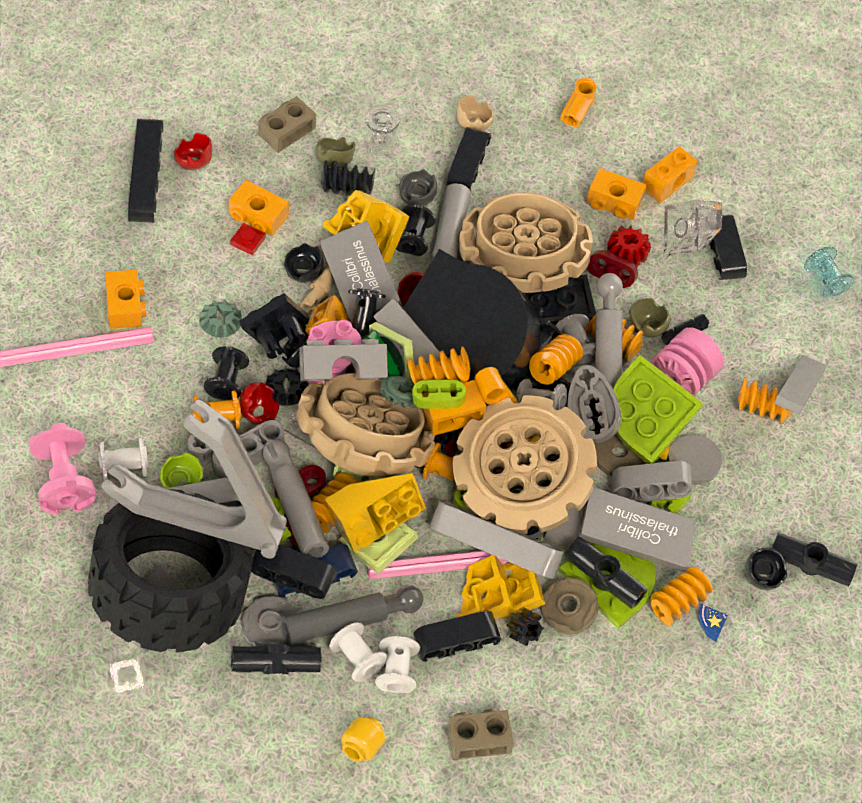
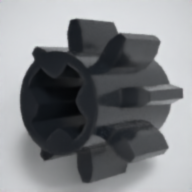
[506,608,544,646]

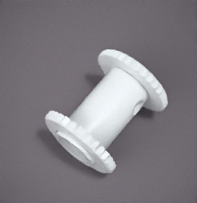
[98,438,148,481]
[329,623,387,682]
[375,636,420,693]

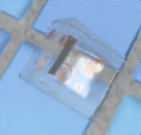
[109,656,144,693]

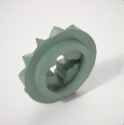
[199,300,242,337]
[380,376,423,408]

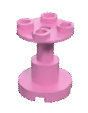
[307,320,362,386]
[29,423,96,515]

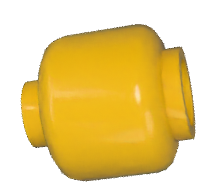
[341,717,386,762]

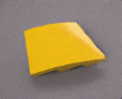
[322,190,410,263]
[456,555,545,619]

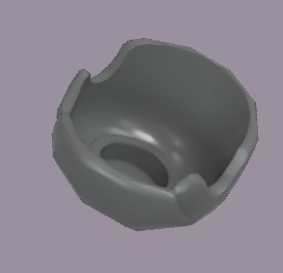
[399,169,437,206]

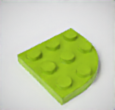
[613,355,704,464]
[559,542,656,629]

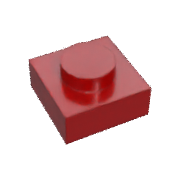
[230,223,266,256]

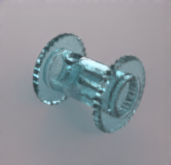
[804,247,854,298]

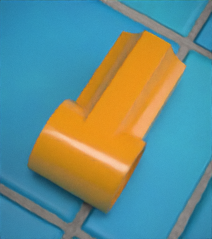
[560,78,597,127]
[475,367,518,405]

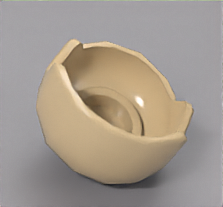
[456,95,494,131]

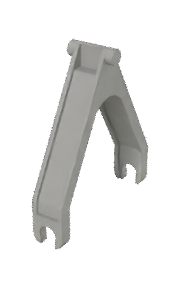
[102,400,287,558]

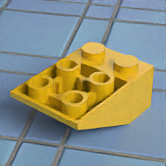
[325,473,426,553]

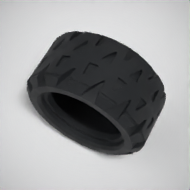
[88,489,253,653]

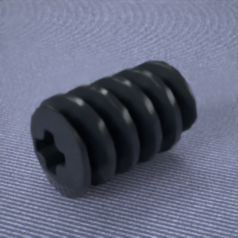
[321,160,376,196]

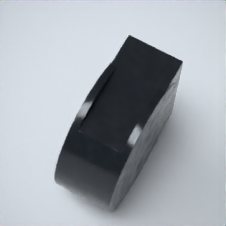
[403,249,540,390]

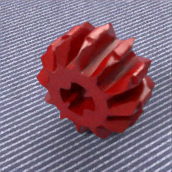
[607,225,651,267]

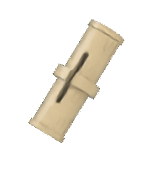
[300,264,335,313]

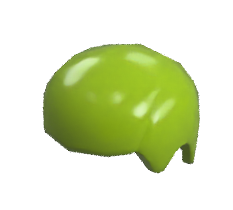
[160,452,203,489]

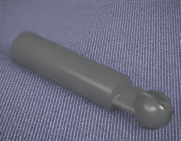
[282,585,423,645]

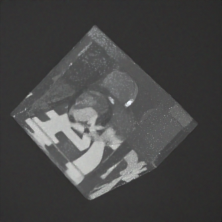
[664,199,722,256]

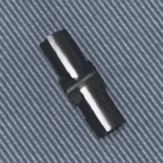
[772,532,858,587]
[564,537,648,609]
[231,644,322,675]

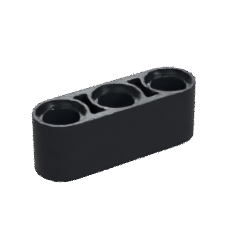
[446,127,491,192]
[705,215,747,280]
[251,544,337,599]
[413,611,502,662]

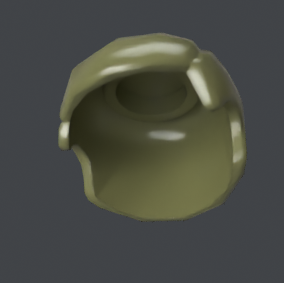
[316,137,356,168]
[629,298,671,338]

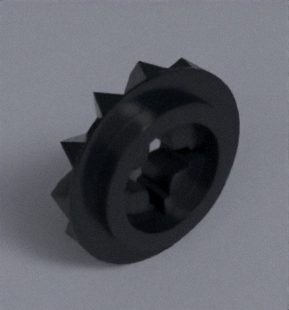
[265,367,308,406]

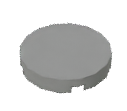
[667,434,722,485]
[242,595,298,646]

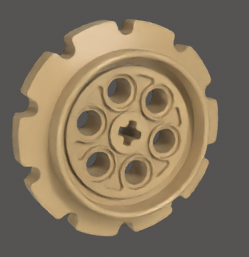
[459,192,593,293]
[296,373,435,477]
[453,395,597,535]

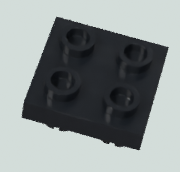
[239,293,310,359]

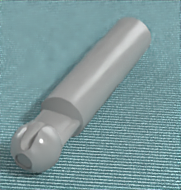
[431,184,471,262]
[595,273,623,389]
[263,439,329,559]

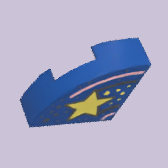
[698,604,728,642]

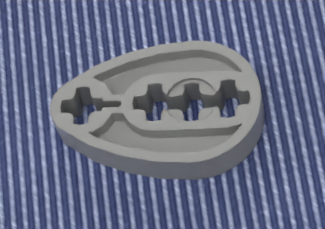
[567,365,622,443]

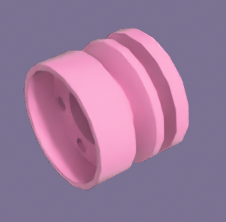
[651,328,724,396]

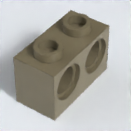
[258,96,316,153]
[447,708,514,760]

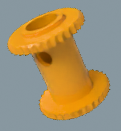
[192,391,241,429]
[423,443,456,483]

